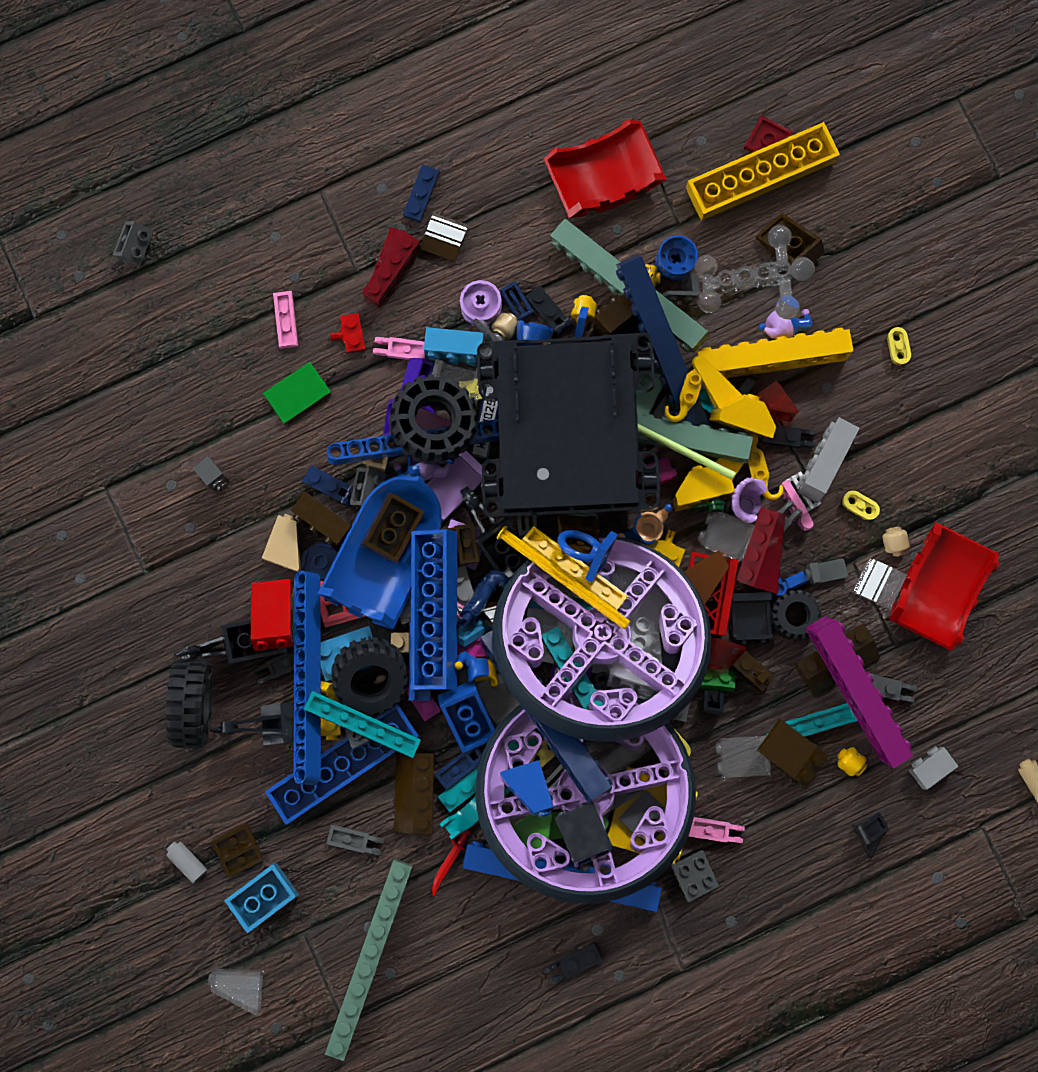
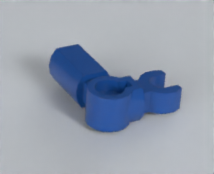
[771,571,808,597]

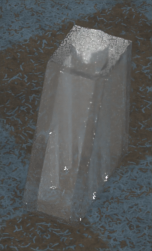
[208,968,263,1014]

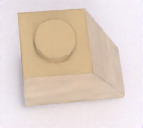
[262,514,302,572]

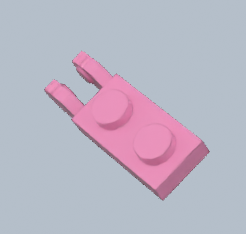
[373,337,425,360]
[778,480,813,531]
[688,817,745,843]

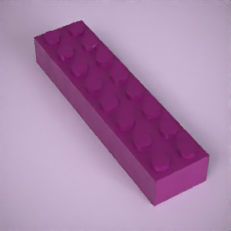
[805,616,913,769]

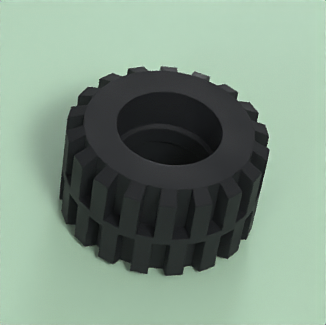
[771,590,822,640]

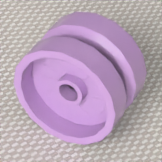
[460,280,502,328]

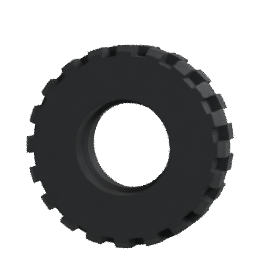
[389,374,478,465]
[166,659,213,749]

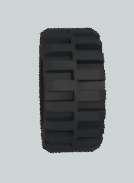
[331,637,409,716]

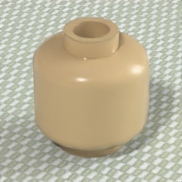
[491,313,518,341]
[882,527,910,556]

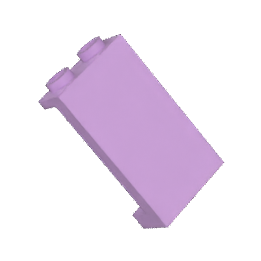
[427,451,489,524]

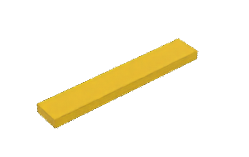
[522,526,628,611]

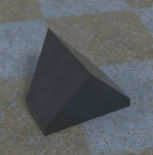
[852,812,889,861]

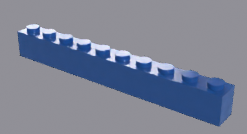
[463,841,662,912]

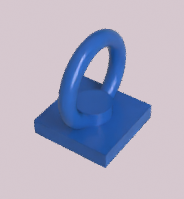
[557,530,618,582]

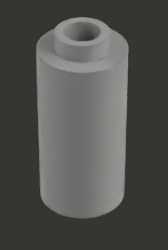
[166,841,208,884]

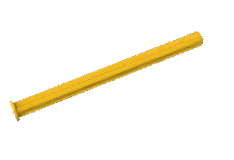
[497,526,630,629]

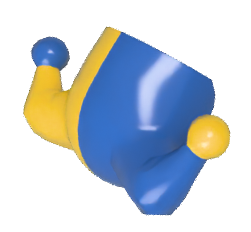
[454,651,499,687]

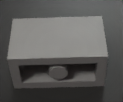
[909,746,958,789]

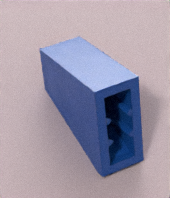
[500,760,554,818]

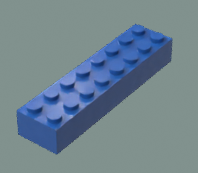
[411,529,457,690]
[265,703,420,825]

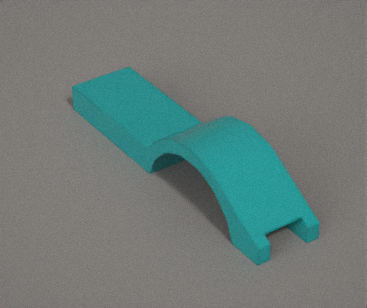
[439,769,511,840]

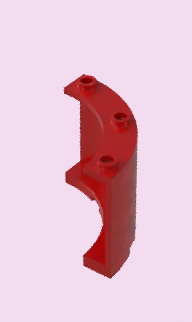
[543,119,667,218]
[889,522,1000,651]

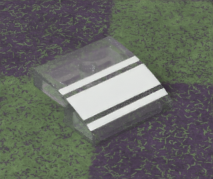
[853,558,907,610]

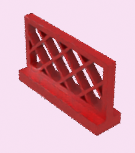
[681,552,738,637]

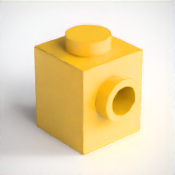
[321,717,343,740]

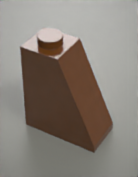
[683,550,729,605]

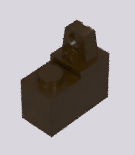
[730,651,775,692]

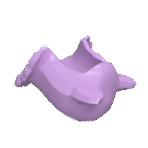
[731,477,768,523]

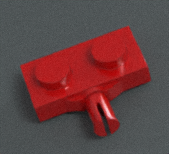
[330,313,365,354]

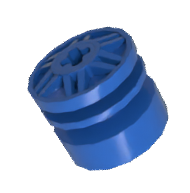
[655,235,698,281]

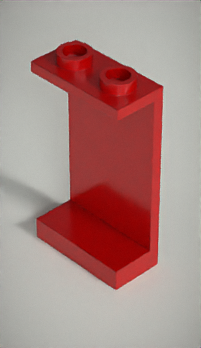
[251,579,294,651]

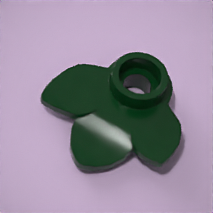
[690,498,728,513]

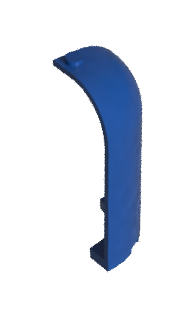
[317,476,442,629]

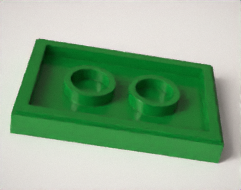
[263,362,331,425]

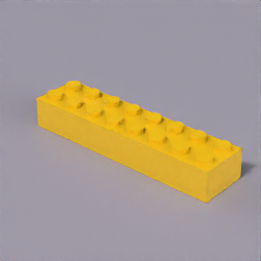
[686,122,840,221]
[696,328,854,379]

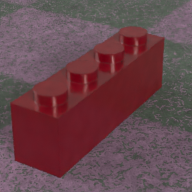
[362,227,421,308]
[736,507,786,594]

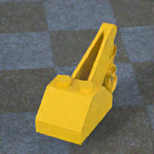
[664,356,776,438]
[672,433,784,512]

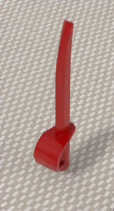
[432,829,471,896]

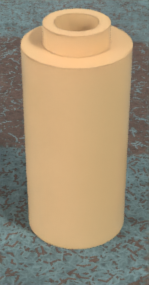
[1018,759,1038,803]

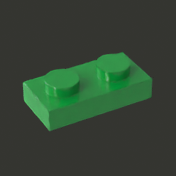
[700,668,735,692]

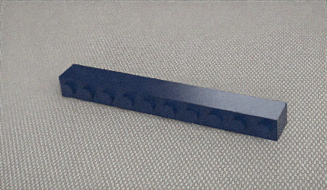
[616,255,710,427]
[480,631,612,804]

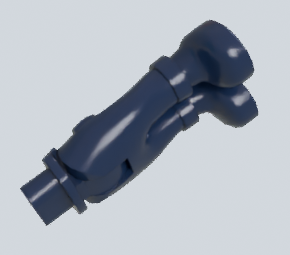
[457,570,510,627]

